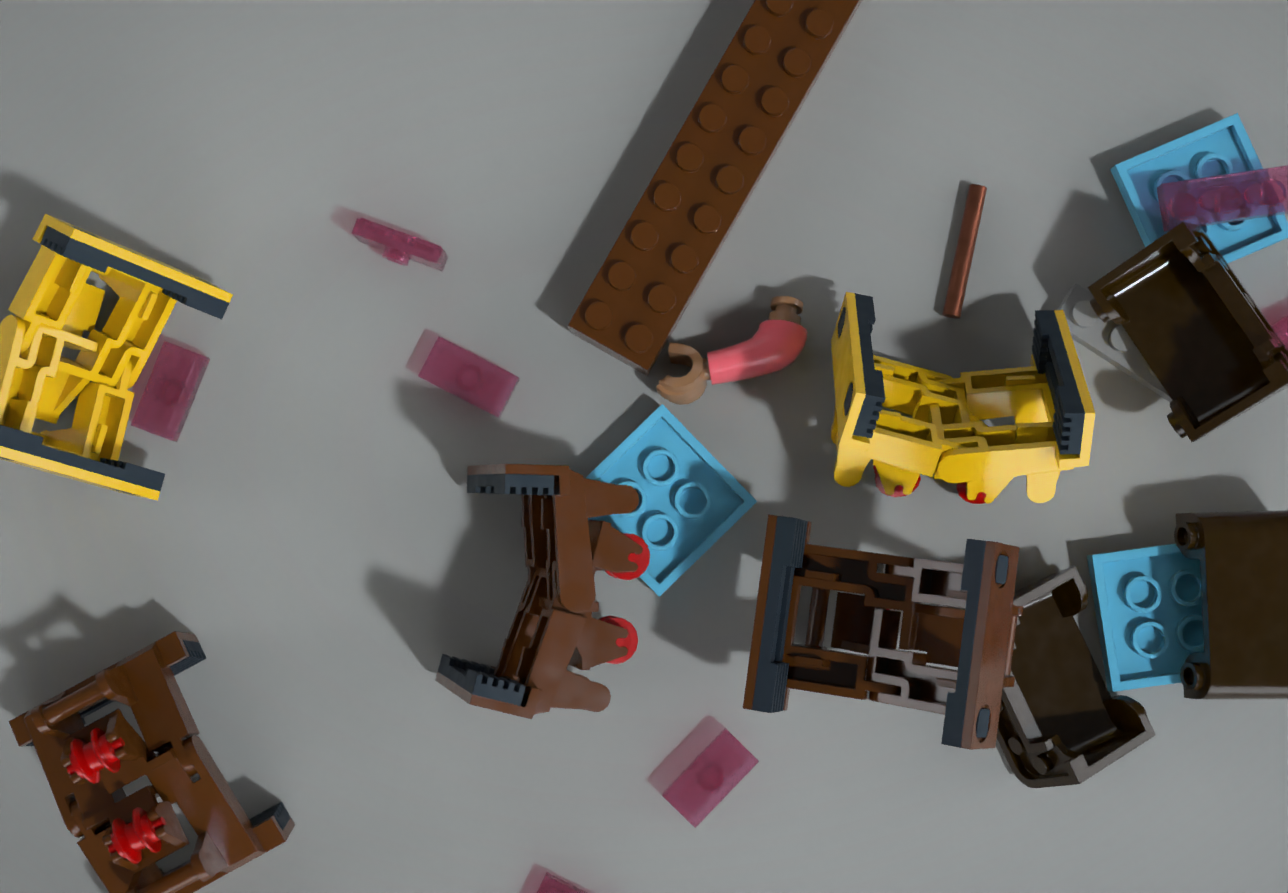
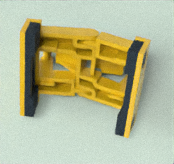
[0,213,233,501]
[831,292,1095,504]

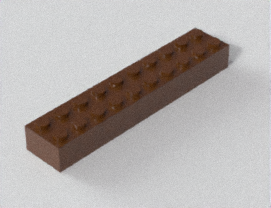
[568,0,862,376]

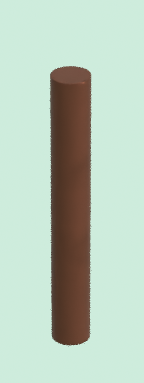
[942,184,987,319]

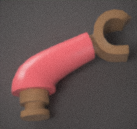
[656,296,808,405]

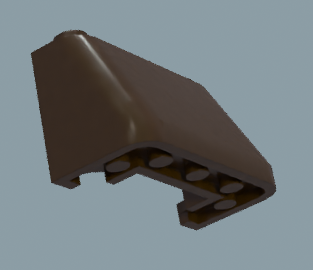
[1087,221,1288,442]
[1174,510,1288,699]
[997,566,1156,788]

